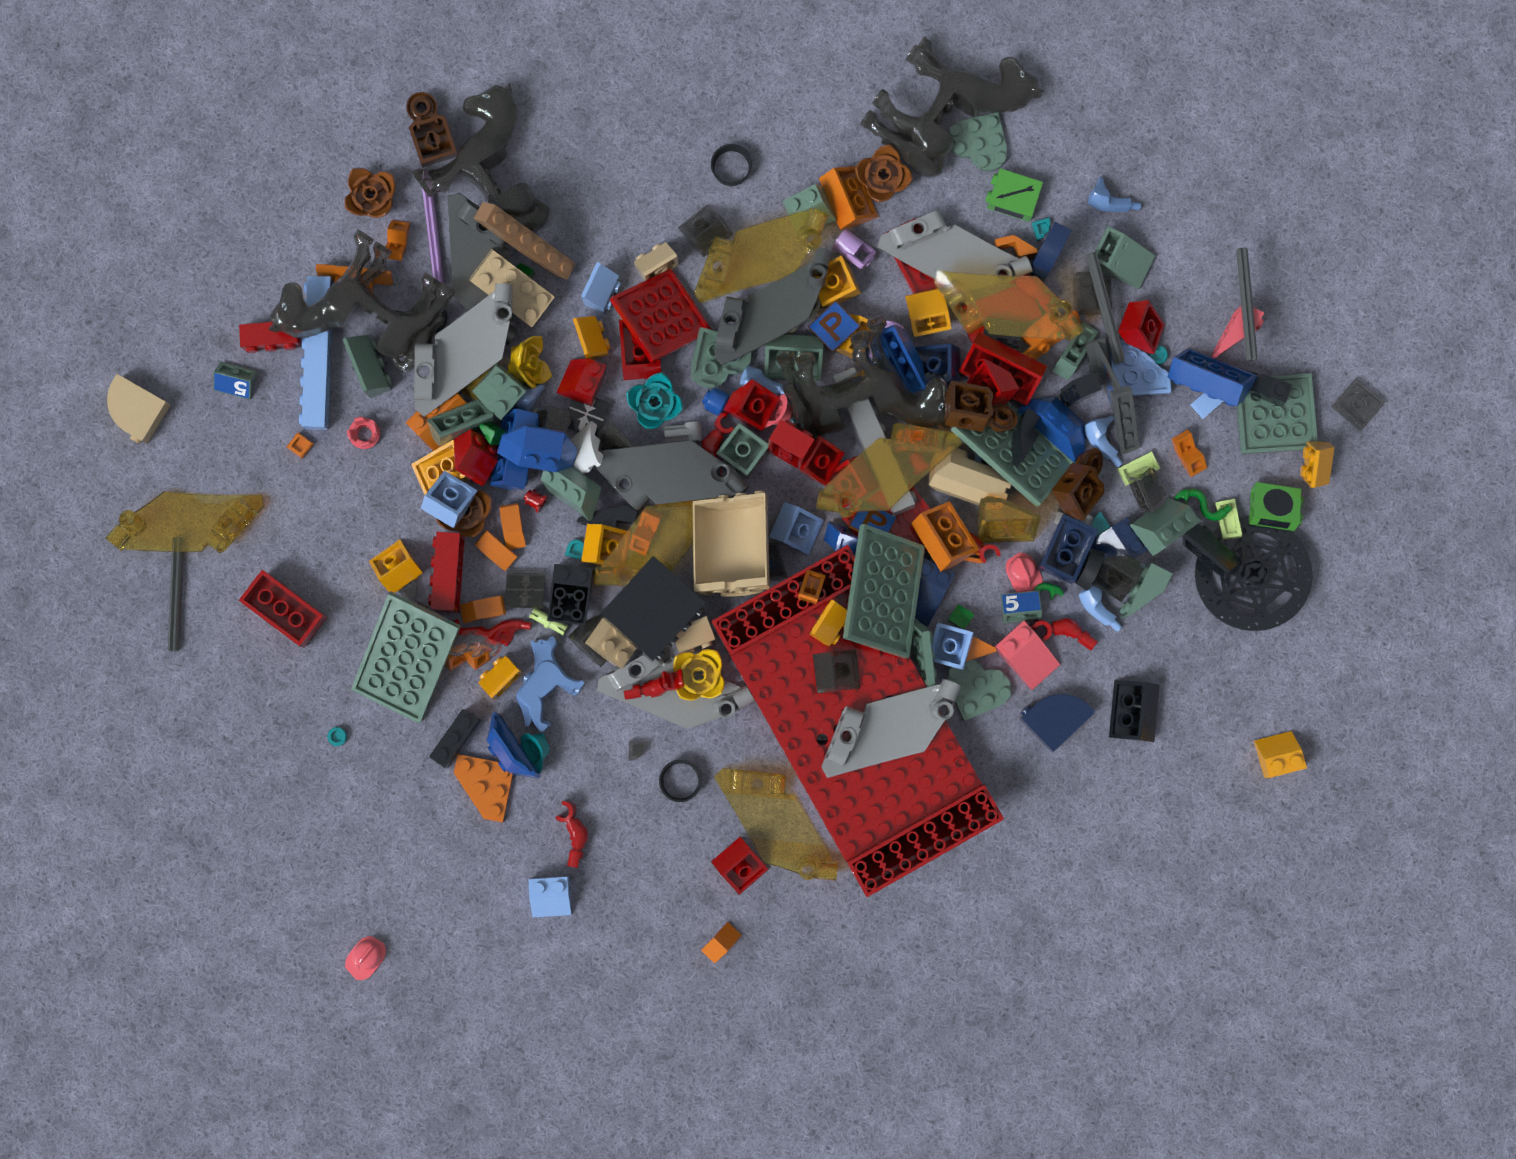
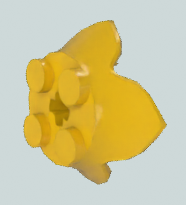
[508,336,553,389]
[673,649,725,701]

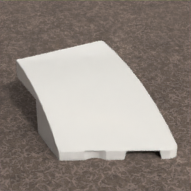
[571,421,603,474]

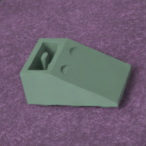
[1094,226,1155,289]
[1119,563,1173,619]

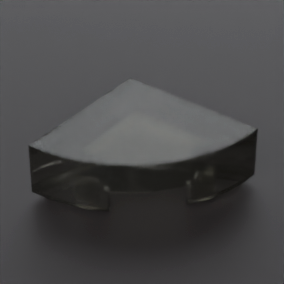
[399,580,418,602]
[629,741,648,761]

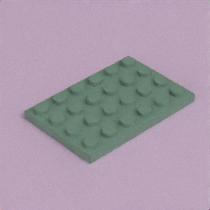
[951,401,1077,508]
[843,524,925,658]
[351,591,461,724]

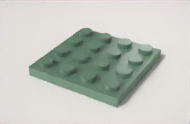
[1237,373,1318,454]

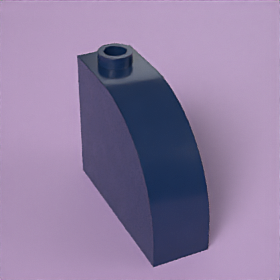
[1028,222,1072,284]
[1019,694,1095,752]

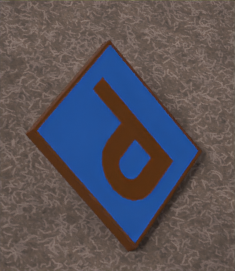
[808,301,861,353]
[849,500,897,533]

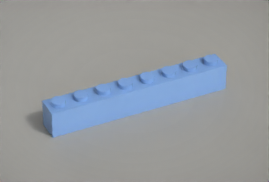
[299,276,334,430]

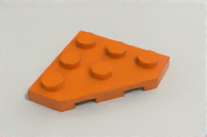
[454,754,513,822]

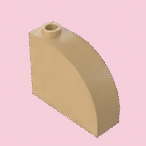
[107,374,170,444]

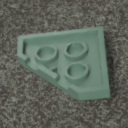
[911,618,937,687]

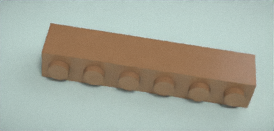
[474,202,576,280]

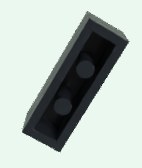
[1060,372,1102,407]
[429,709,481,768]

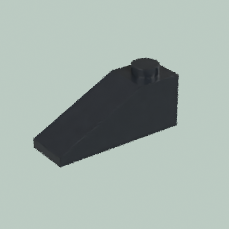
[1242,369,1293,406]

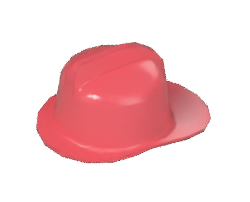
[764,395,796,428]
[1006,553,1043,593]
[345,936,386,980]

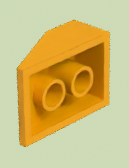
[411,439,469,495]

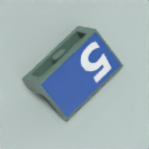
[213,362,257,399]
[1000,591,1042,624]

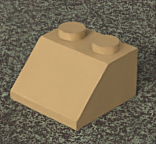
[634,242,679,281]
[675,616,715,654]

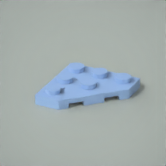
[1108,339,1171,396]

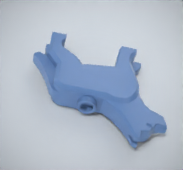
[516,635,585,733]

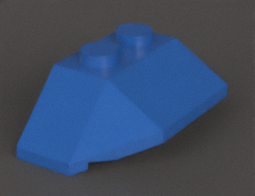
[869,325,927,394]
[1017,397,1085,462]
[497,425,578,472]
[487,711,542,779]

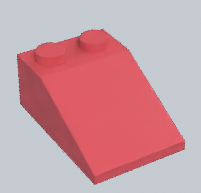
[1210,305,1264,359]
[994,621,1060,690]

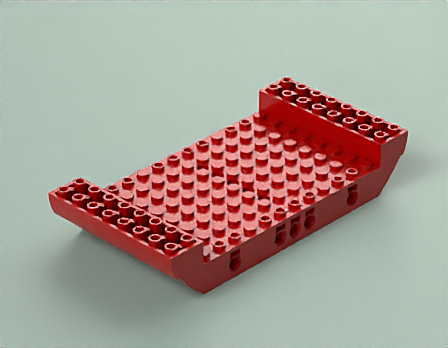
[712,545,1004,897]

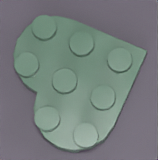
[947,112,1007,172]
[691,327,751,389]
[947,660,1011,721]

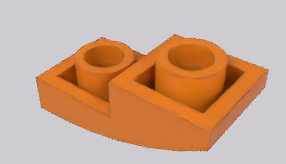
[475,530,517,571]

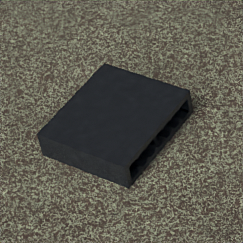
[600,556,705,662]

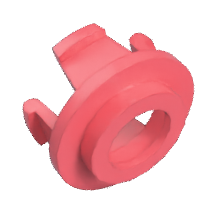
[347,417,380,449]

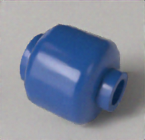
[702,388,730,416]

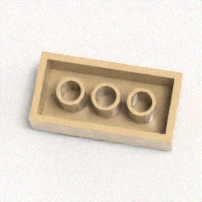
[469,249,555,327]
[585,580,636,669]

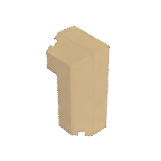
[929,446,1011,512]

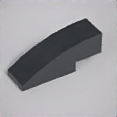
[1012,408,1040,467]
[577,507,639,528]

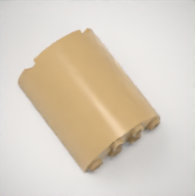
[693,491,770,597]

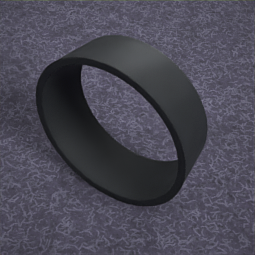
[711,144,752,186]
[1075,548,1105,591]
[659,759,702,802]

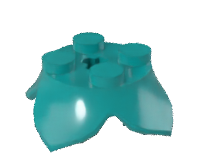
[626,373,683,429]

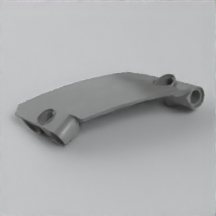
[877,210,1032,293]
[414,283,512,417]
[597,653,755,729]
[821,680,961,778]

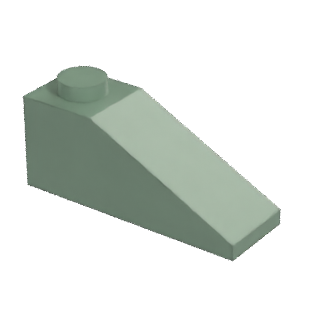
[1052,322,1099,380]

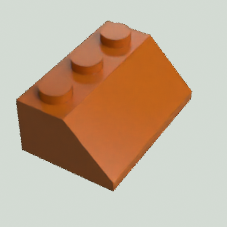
[819,166,879,230]
[405,393,466,451]
[911,501,980,572]

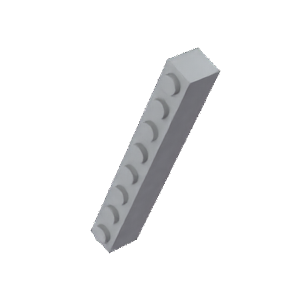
[833,367,917,517]

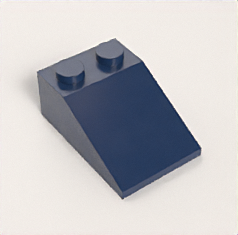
[915,343,960,387]
[1037,514,1098,584]
[1089,517,1148,582]
[915,558,955,627]

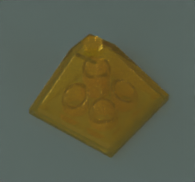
[977,496,1041,543]

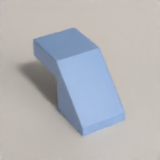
[1190,393,1223,419]

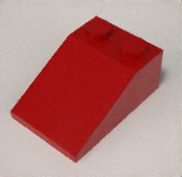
[619,319,661,380]

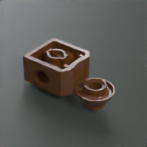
[406,92,458,168]
[945,381,1018,432]
[1052,448,1104,520]

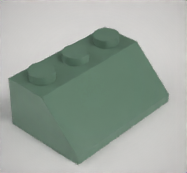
[764,334,823,381]
[342,335,392,399]
[427,399,494,446]
[541,467,602,521]
[1130,498,1201,556]

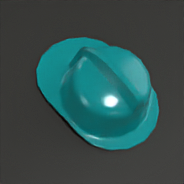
[521,733,550,773]

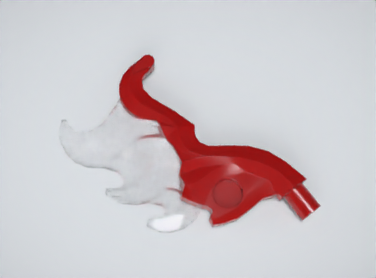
[450,619,532,657]

